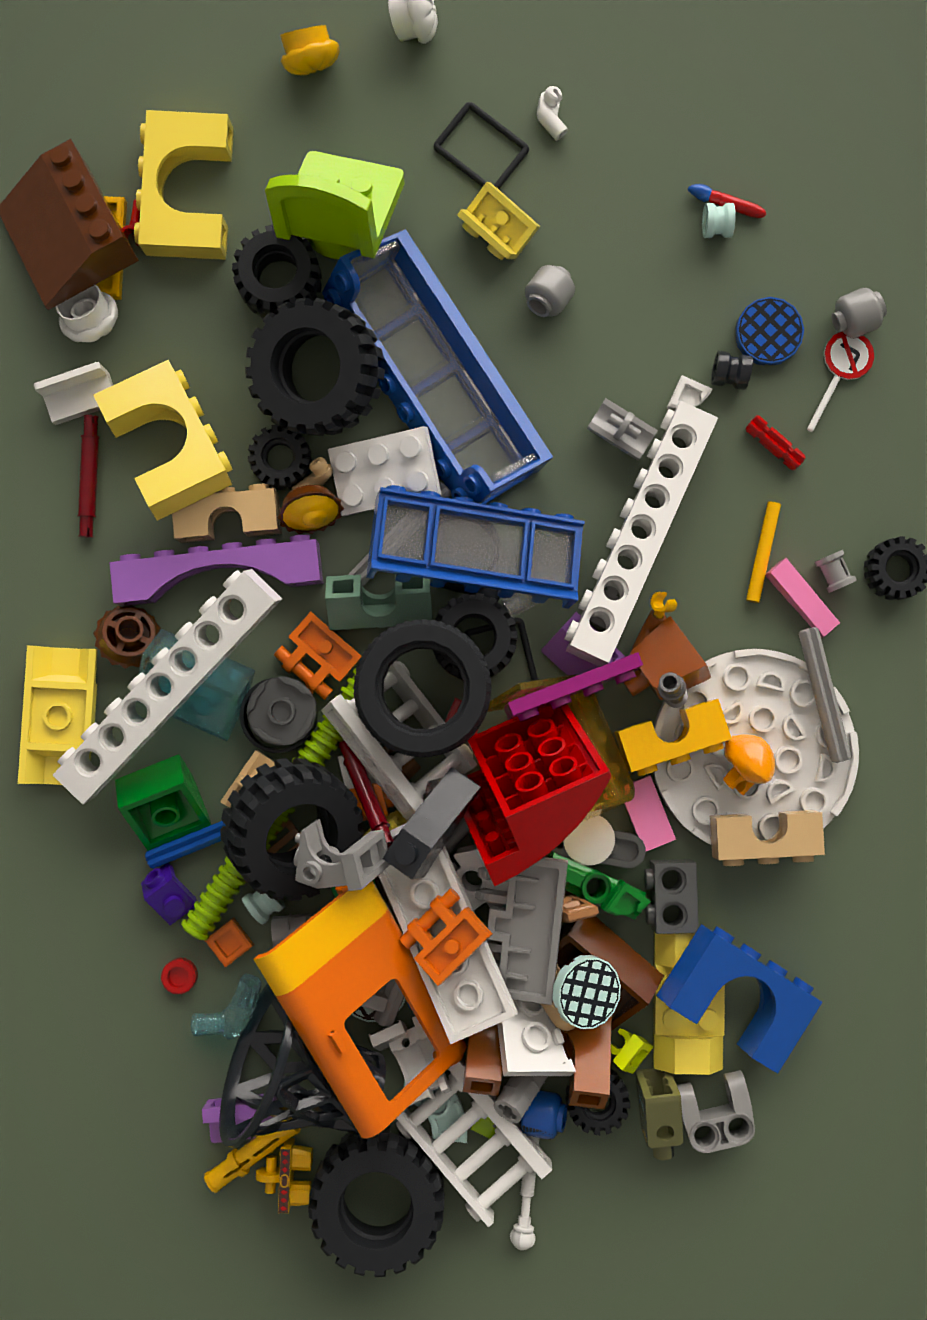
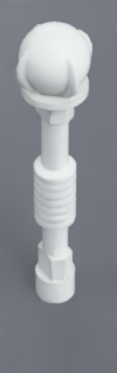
[510,1136,540,1251]

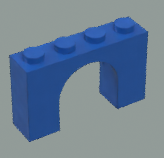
[656,924,822,1074]

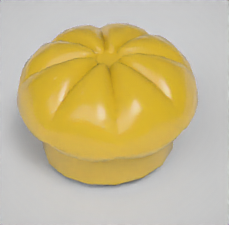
[280,25,340,76]

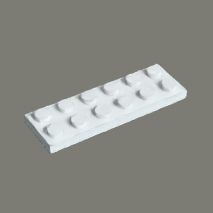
[378,823,518,1044]

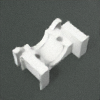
[368,1016,452,1115]

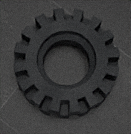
[248,424,312,490]
[864,536,927,600]
[565,1069,630,1136]

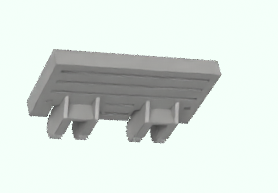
[475,857,568,1005]

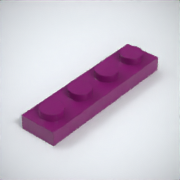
[503,652,643,722]

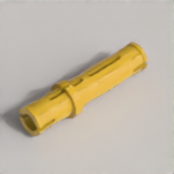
[204,1120,301,1193]

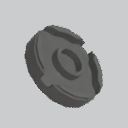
[247,677,317,746]

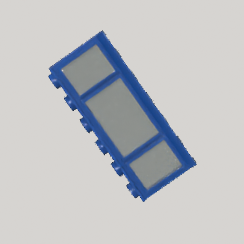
[366,485,585,609]

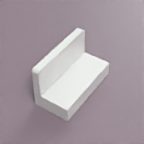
[34,362,113,425]

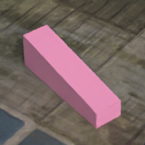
[765,558,840,638]

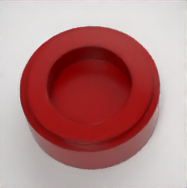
[161,958,198,994]

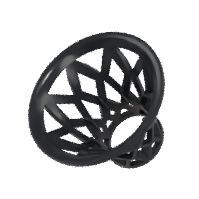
[219,983,386,1148]

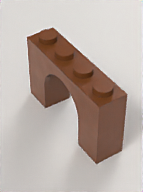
[463,1015,612,1109]

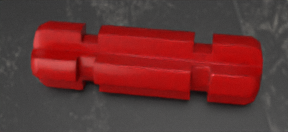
[745,415,806,470]

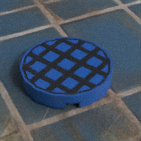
[735,297,804,366]

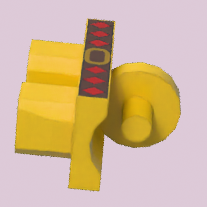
[256,1138,313,1214]

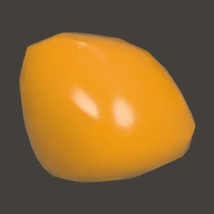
[723,735,775,796]

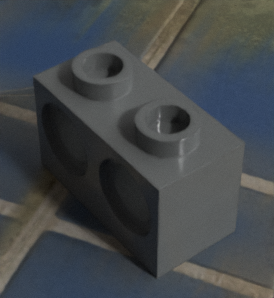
[644,859,698,934]

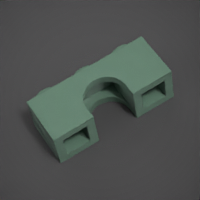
[325,574,432,630]

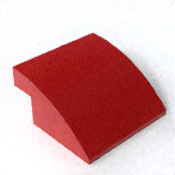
[463,705,612,887]

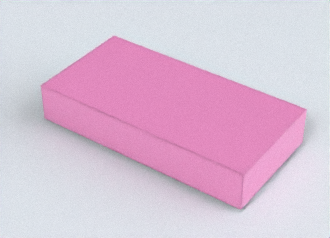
[618,775,676,851]

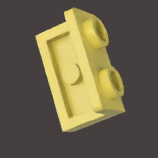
[457,182,540,260]

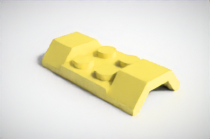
[18,645,98,785]
[653,930,725,1075]

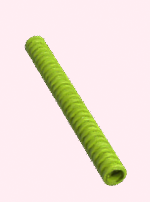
[181,668,356,940]

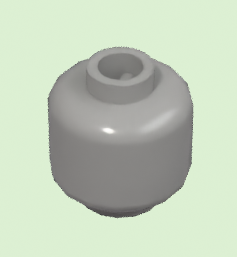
[525,265,575,317]
[831,287,887,339]

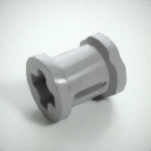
[815,550,857,593]

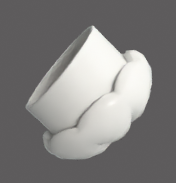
[388,0,438,44]
[56,285,118,342]

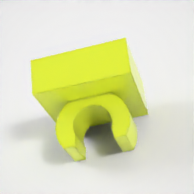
[611,1028,654,1074]

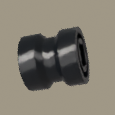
[711,351,753,390]

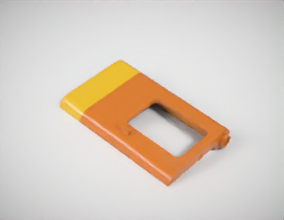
[253,880,467,1139]

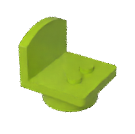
[265,151,405,259]

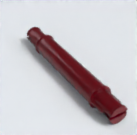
[77,415,100,538]
[338,740,394,849]

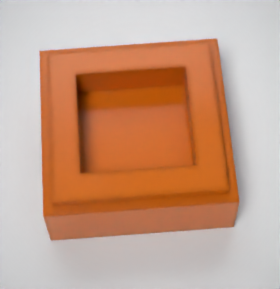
[205,918,254,967]

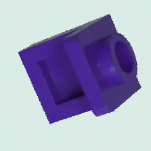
[141,863,197,926]

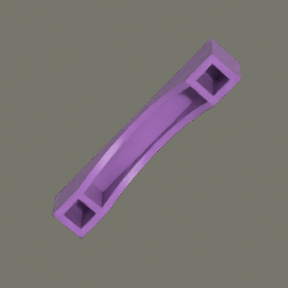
[109,535,324,606]

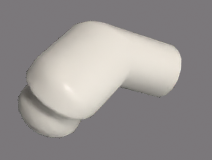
[536,86,568,141]

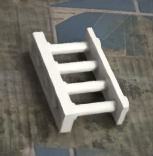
[321,660,478,820]
[396,1057,552,1227]

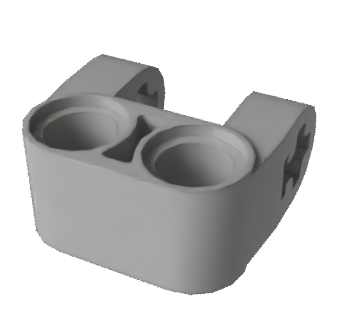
[677,1070,755,1153]

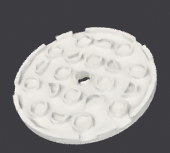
[653,649,859,845]

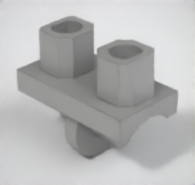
[587,398,658,461]

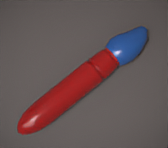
[688,184,766,218]

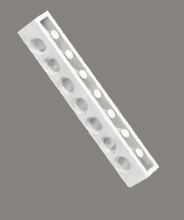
[564,401,718,667]
[52,569,282,805]

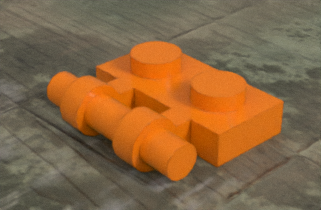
[273,611,362,700]
[399,888,493,986]

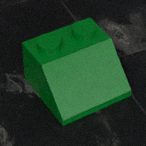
[115,754,211,851]

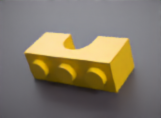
[614,699,732,776]

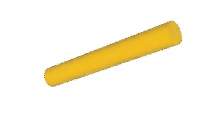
[746,501,781,603]

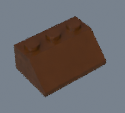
[557,916,664,1031]

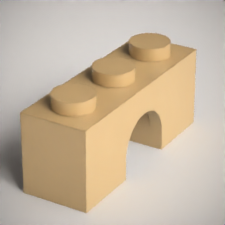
[172,484,282,543]
[710,810,825,866]

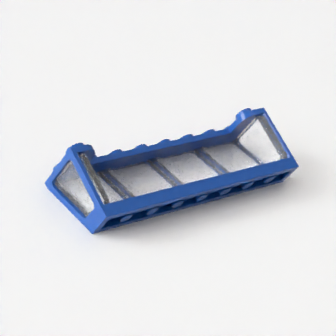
[322,229,553,504]

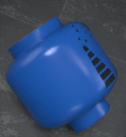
[520,1090,568,1140]

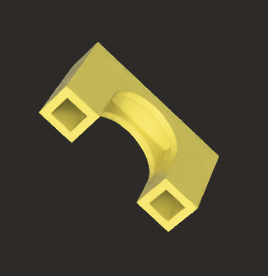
[134,110,233,260]
[93,360,233,521]

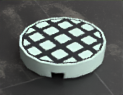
[552,955,621,1029]

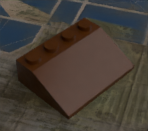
[0,139,139,310]

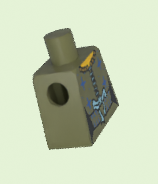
[635,1068,684,1160]

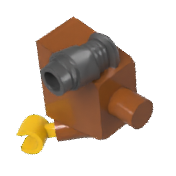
[623,592,711,708]

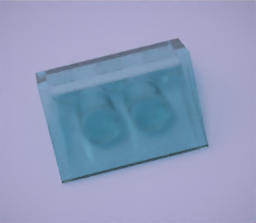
[137,629,256,741]

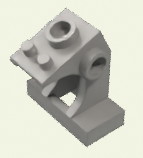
[294,819,390,891]

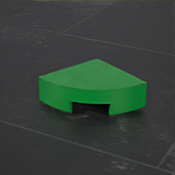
[600,879,651,916]

